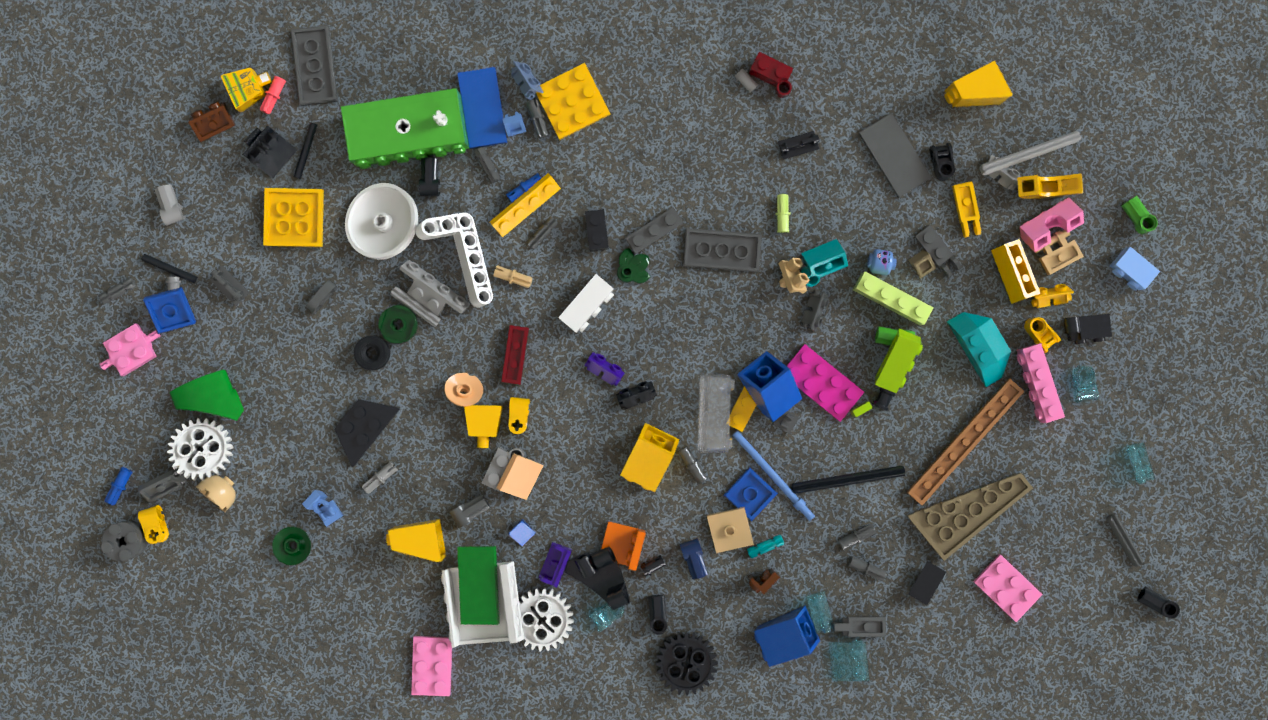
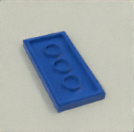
[457,67,507,149]

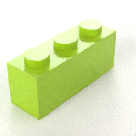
[875,329,923,393]

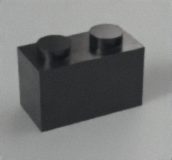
[585,209,609,252]

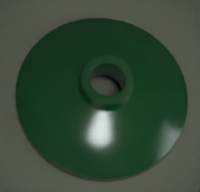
[272,527,311,565]

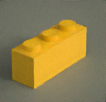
[991,239,1040,304]

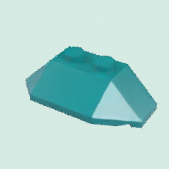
[947,312,1011,387]

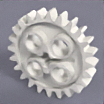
[167,418,233,481]
[519,587,574,652]

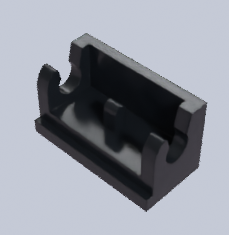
[908,561,946,605]

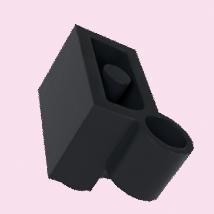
[1063,314,1112,344]

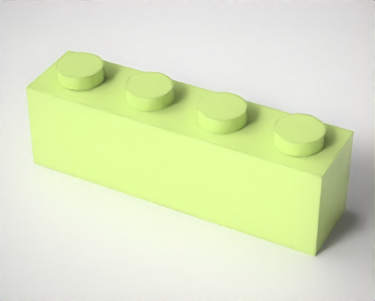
[853,272,933,326]

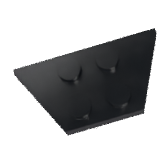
[334,399,400,467]

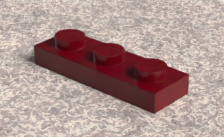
[501,325,529,385]

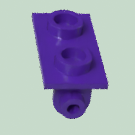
[584,353,625,386]

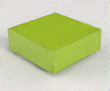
[850,401,872,417]

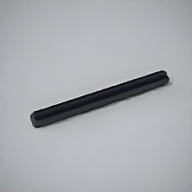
[792,466,905,494]

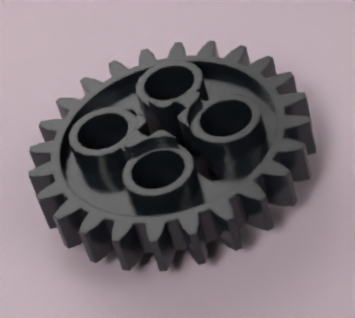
[655,631,718,696]

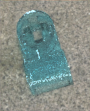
[1072,365,1099,403]
[588,603,625,632]

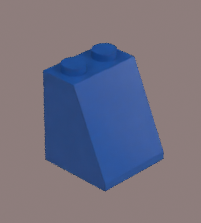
[737,351,802,422]
[754,606,820,667]

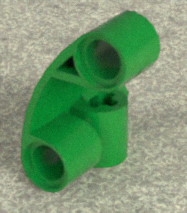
[170,370,244,421]

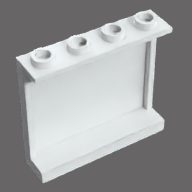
[441,561,524,648]

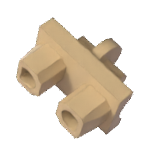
[778,258,809,294]

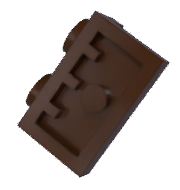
[188,101,235,142]
[748,568,780,594]

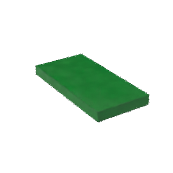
[457,546,500,625]

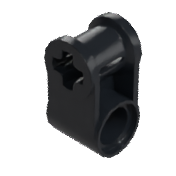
[929,142,955,181]

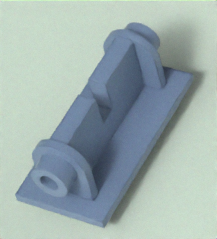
[511,61,543,100]

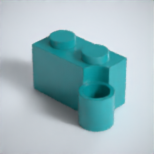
[800,239,848,287]

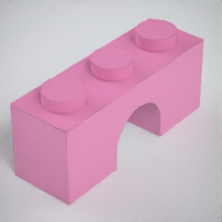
[1020,198,1084,252]

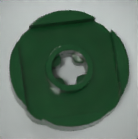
[378,305,418,344]

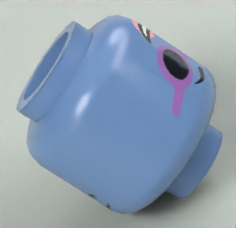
[867,249,897,276]

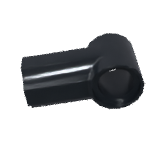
[419,157,440,196]
[1137,586,1180,619]
[648,595,667,635]

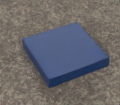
[143,287,196,334]
[724,467,778,521]

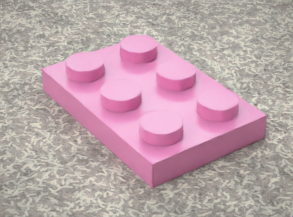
[973,554,1043,622]
[411,636,452,696]

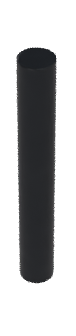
[293,122,317,179]
[142,254,198,284]

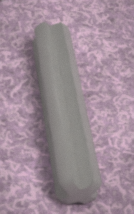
[390,287,441,327]

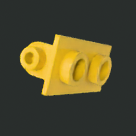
[1031,284,1074,308]

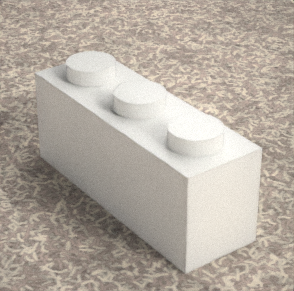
[559,274,614,333]

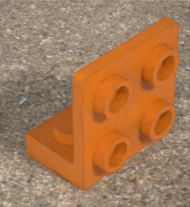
[601,521,646,571]

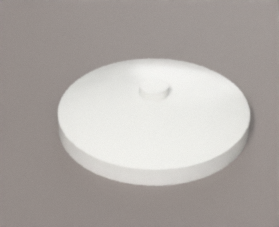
[345,183,418,260]

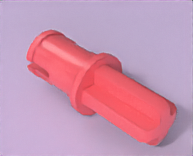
[260,76,286,114]

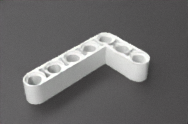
[415,213,493,308]

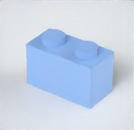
[1110,247,1160,290]

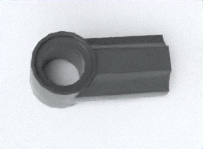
[449,494,490,528]

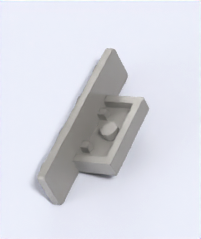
[400,260,470,316]

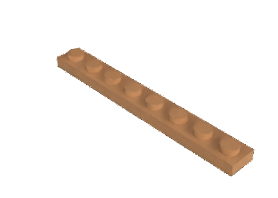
[907,379,1024,505]

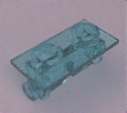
[1126,442,1155,484]
[806,591,833,634]

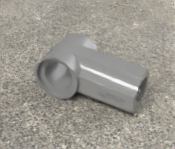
[155,184,186,226]

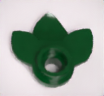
[617,248,650,284]

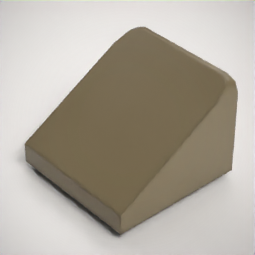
[908,250,936,279]

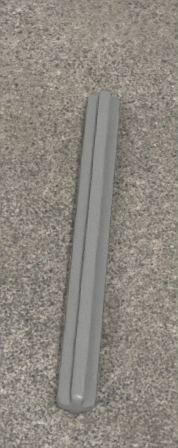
[979,131,1081,175]

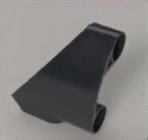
[565,546,630,610]

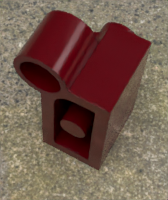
[749,52,794,98]

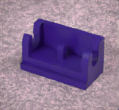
[538,542,572,588]

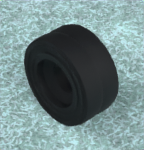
[354,336,390,370]

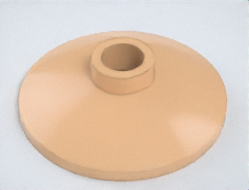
[445,373,483,407]

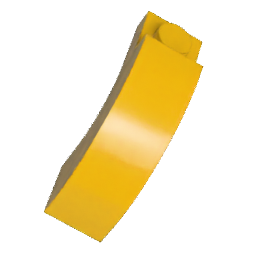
[1017,173,1083,199]

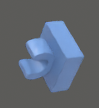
[503,112,526,137]
[302,490,329,514]
[318,500,343,527]

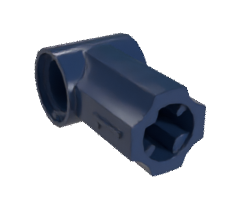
[680,538,708,580]

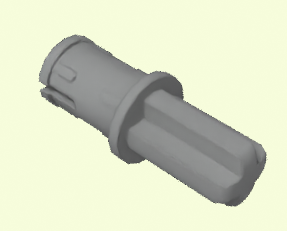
[362,461,398,494]

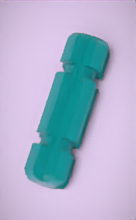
[747,535,784,558]

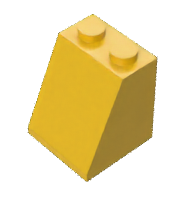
[944,61,1013,107]
[620,423,680,492]
[386,519,446,562]

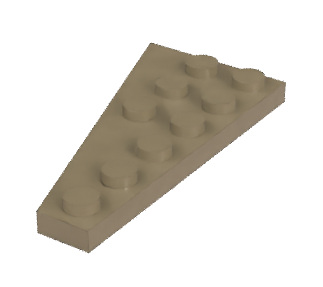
[906,473,1033,561]

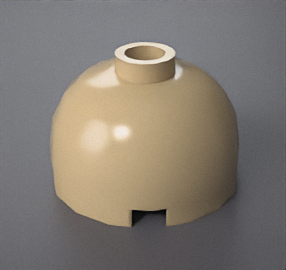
[196,475,236,512]

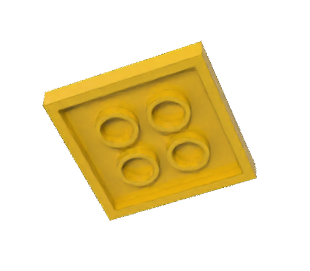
[536,63,610,140]
[263,188,324,247]

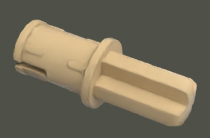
[494,265,532,288]

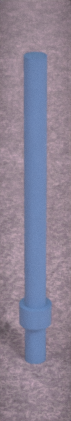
[732,431,815,521]

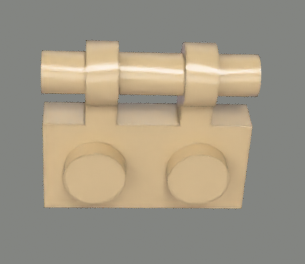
[1035,230,1084,275]

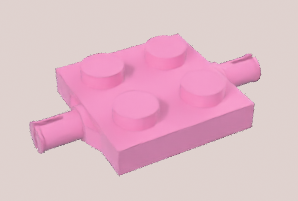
[100,323,161,376]

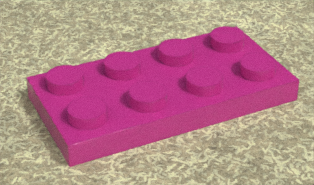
[787,344,864,422]

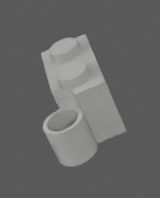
[482,447,525,491]

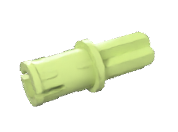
[775,194,791,233]

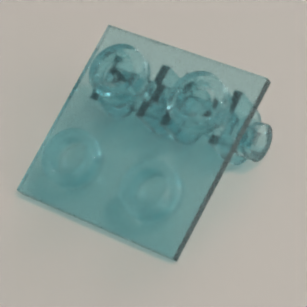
[829,640,870,681]

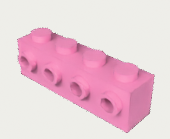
[1017,343,1065,423]

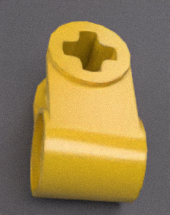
[1024,317,1061,353]
[508,397,530,434]
[138,505,169,544]

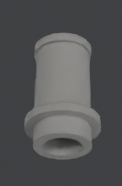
[735,68,758,93]
[165,277,181,291]

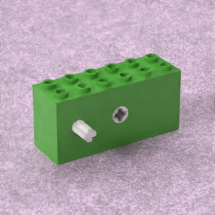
[341,88,470,169]

